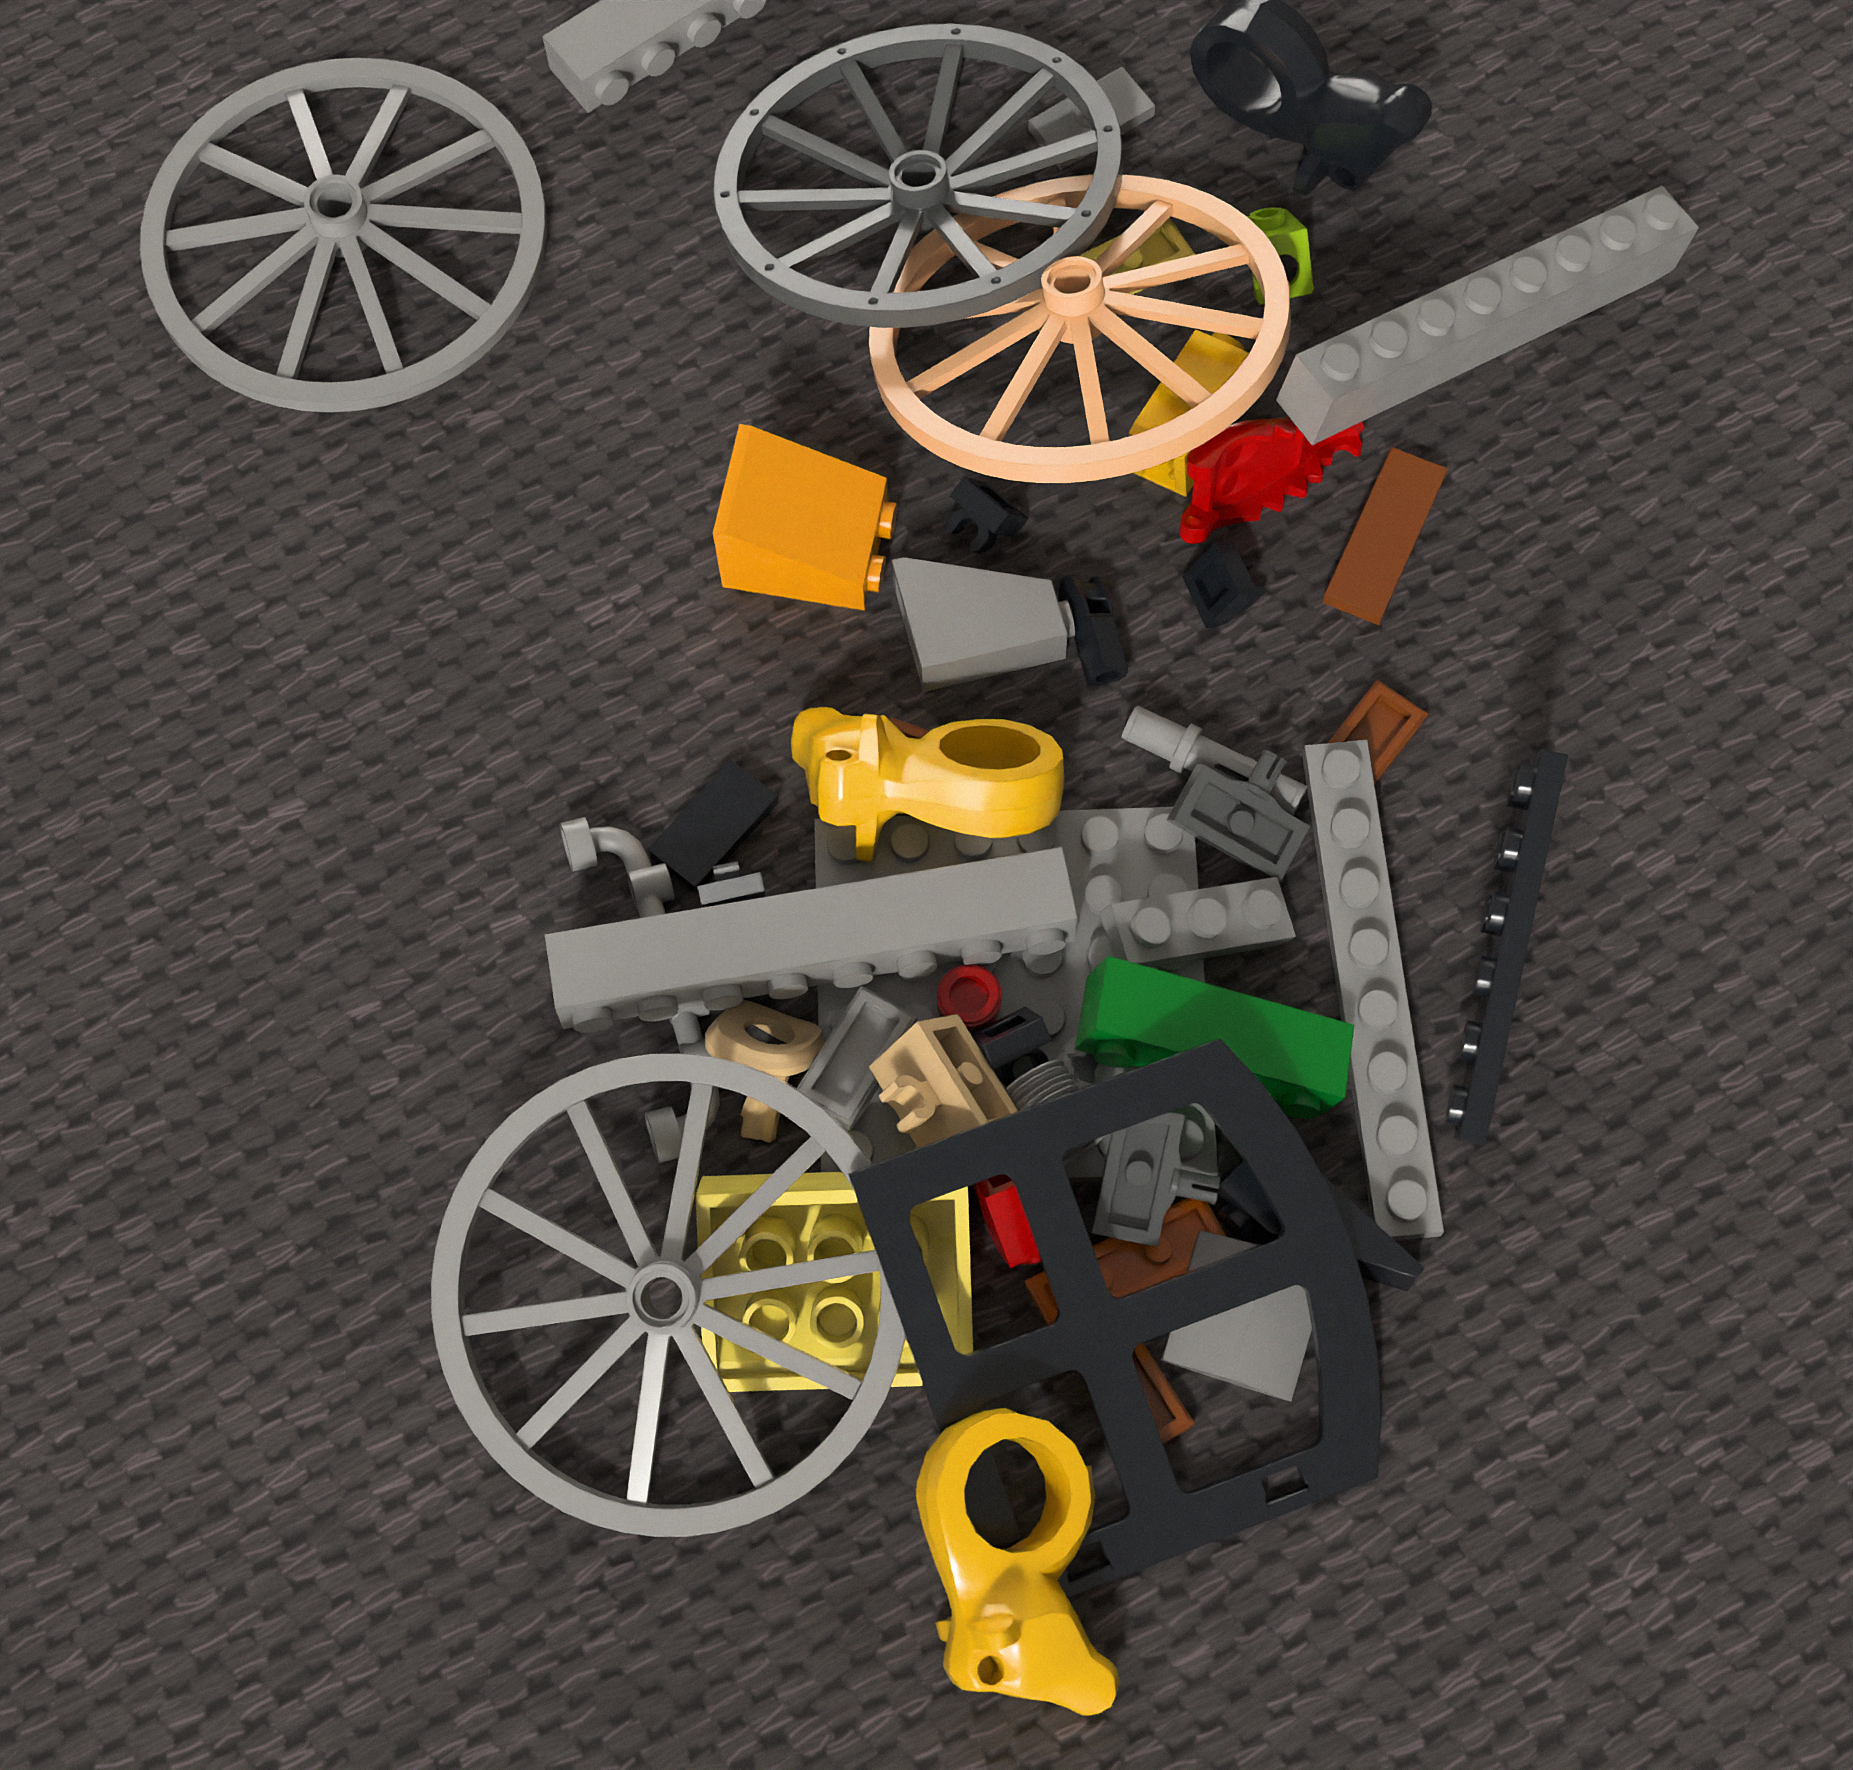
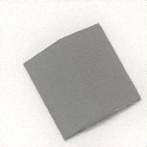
[1161,1230,1312,1402]

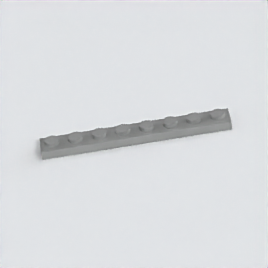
[1302,740,1444,1241]

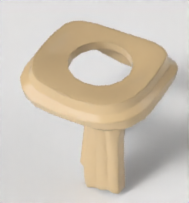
[705,1000,827,1143]

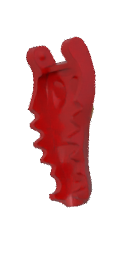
[1179,417,1365,544]

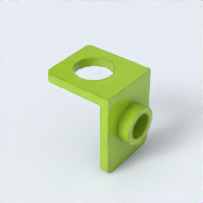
[1247,207,1314,305]

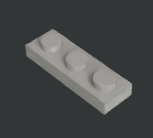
[1100,877,1296,968]

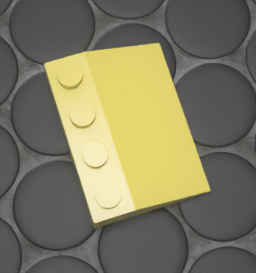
[696,1172,973,1392]

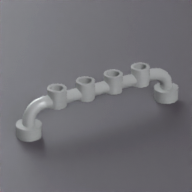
[560,817,720,1163]

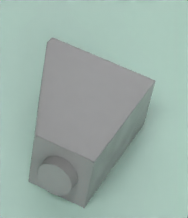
[892,557,1075,692]

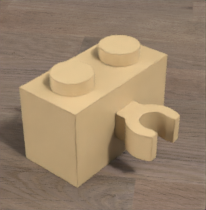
[869,1014,1018,1148]

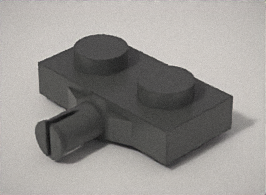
[1167,750,1310,882]
[1091,1112,1220,1247]

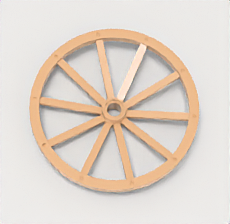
[869,175,1291,483]

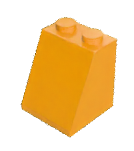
[713,424,897,611]

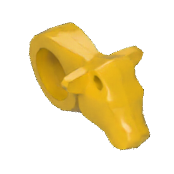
[791,707,1065,863]
[916,1408,1120,1715]

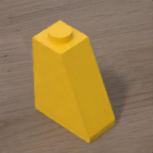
[1129,329,1249,497]

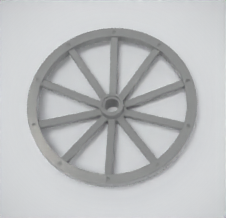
[140,58,547,412]
[431,1053,906,1537]

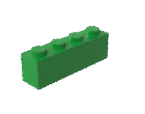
[1074,956,1355,1119]

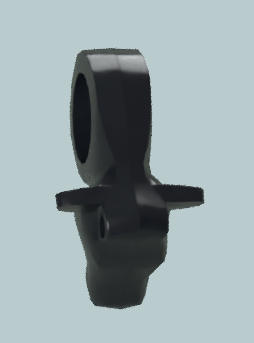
[1189,0,1432,196]

